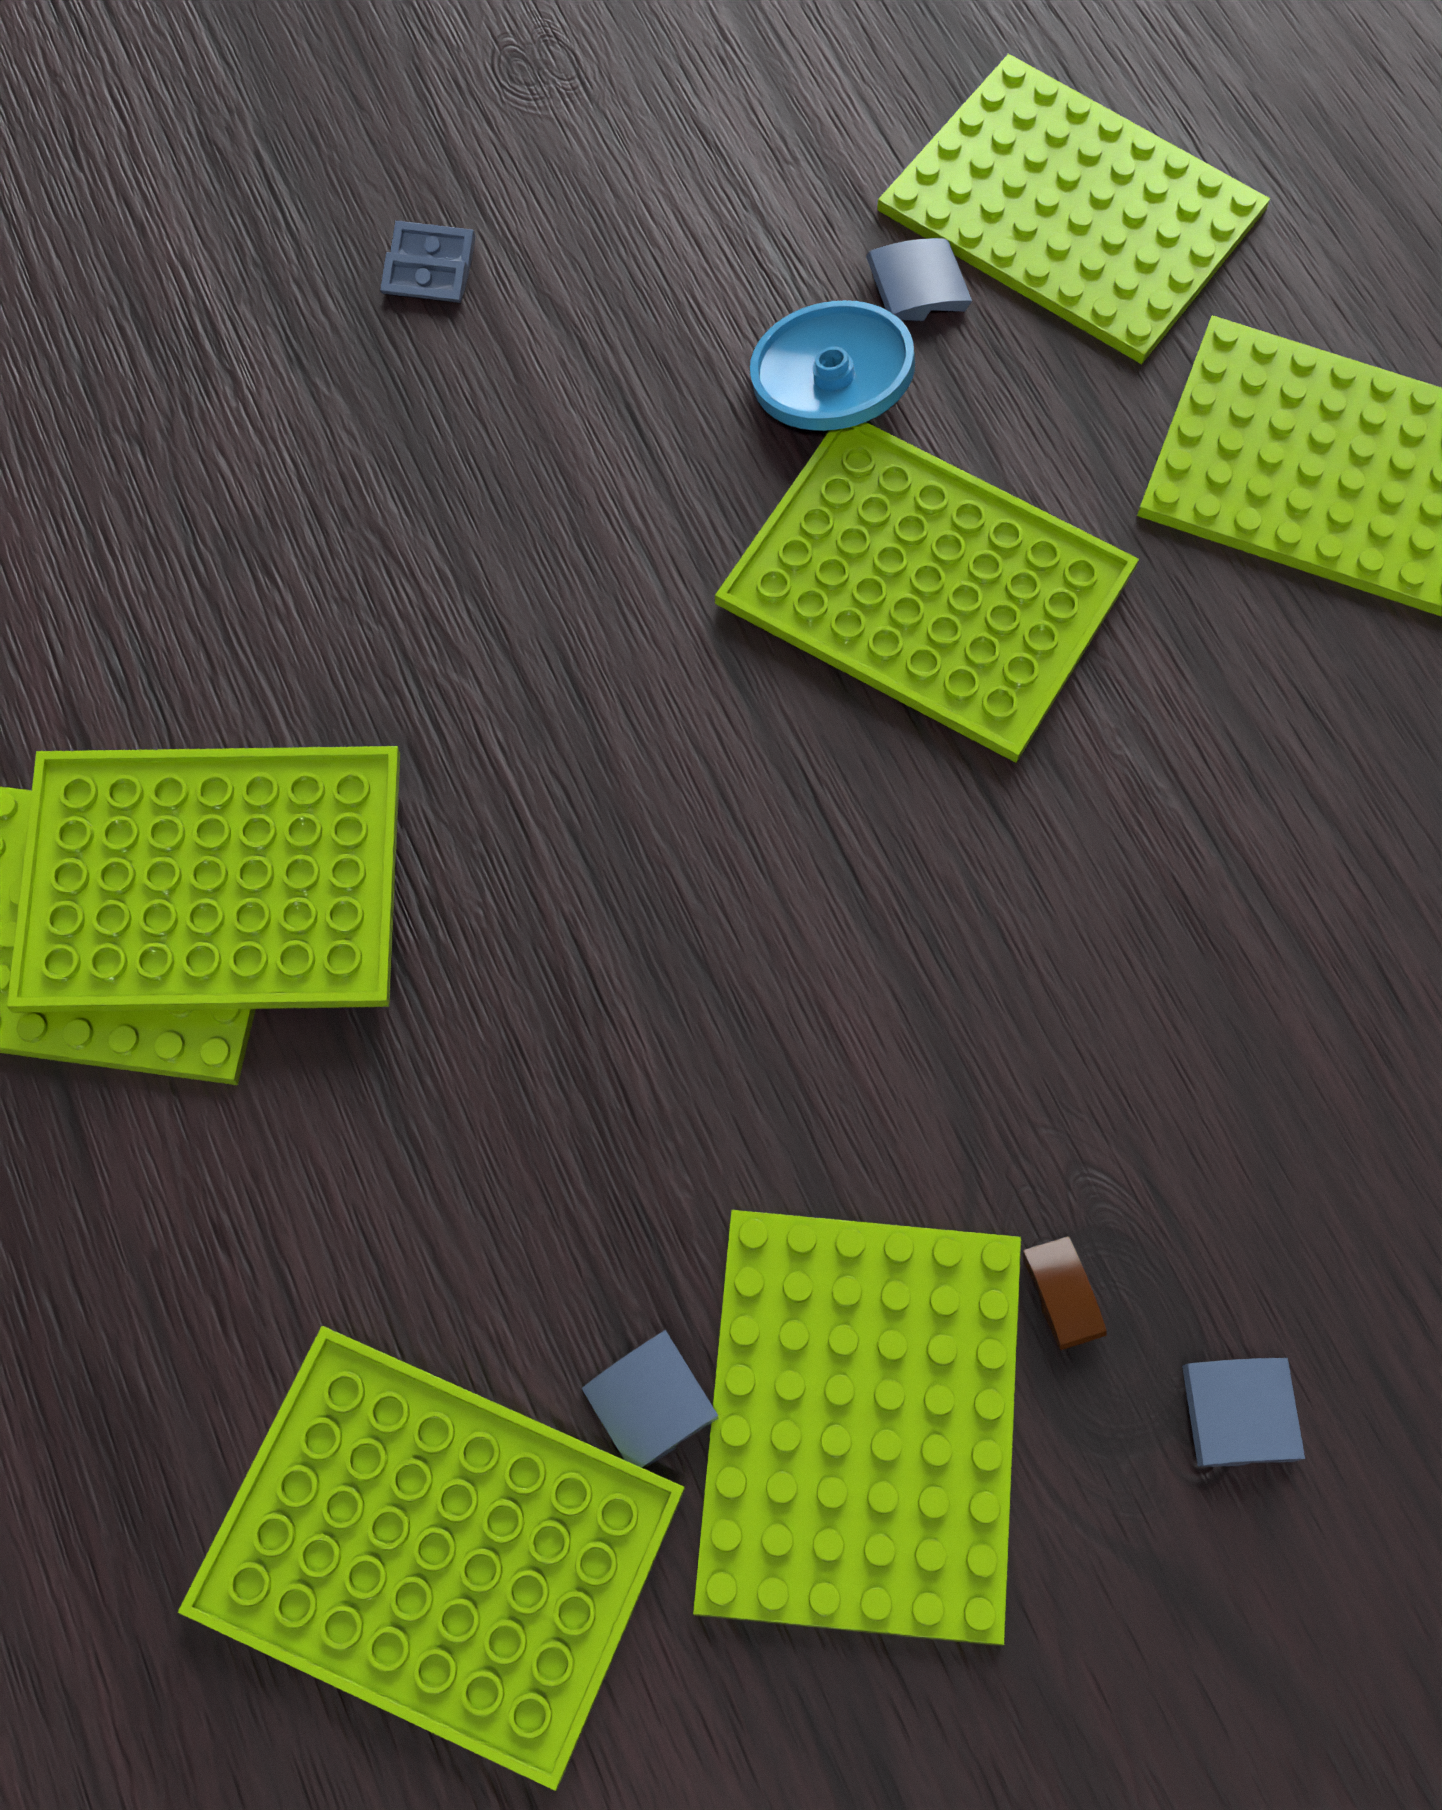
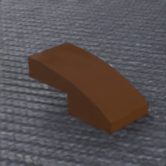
[1023,1236,1107,1350]

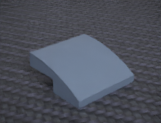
[380,220,476,303]
[866,238,972,321]
[582,1330,718,1469]
[1182,1358,1305,1467]

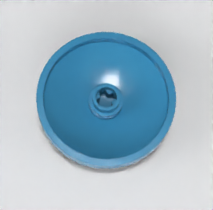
[750,300,916,431]

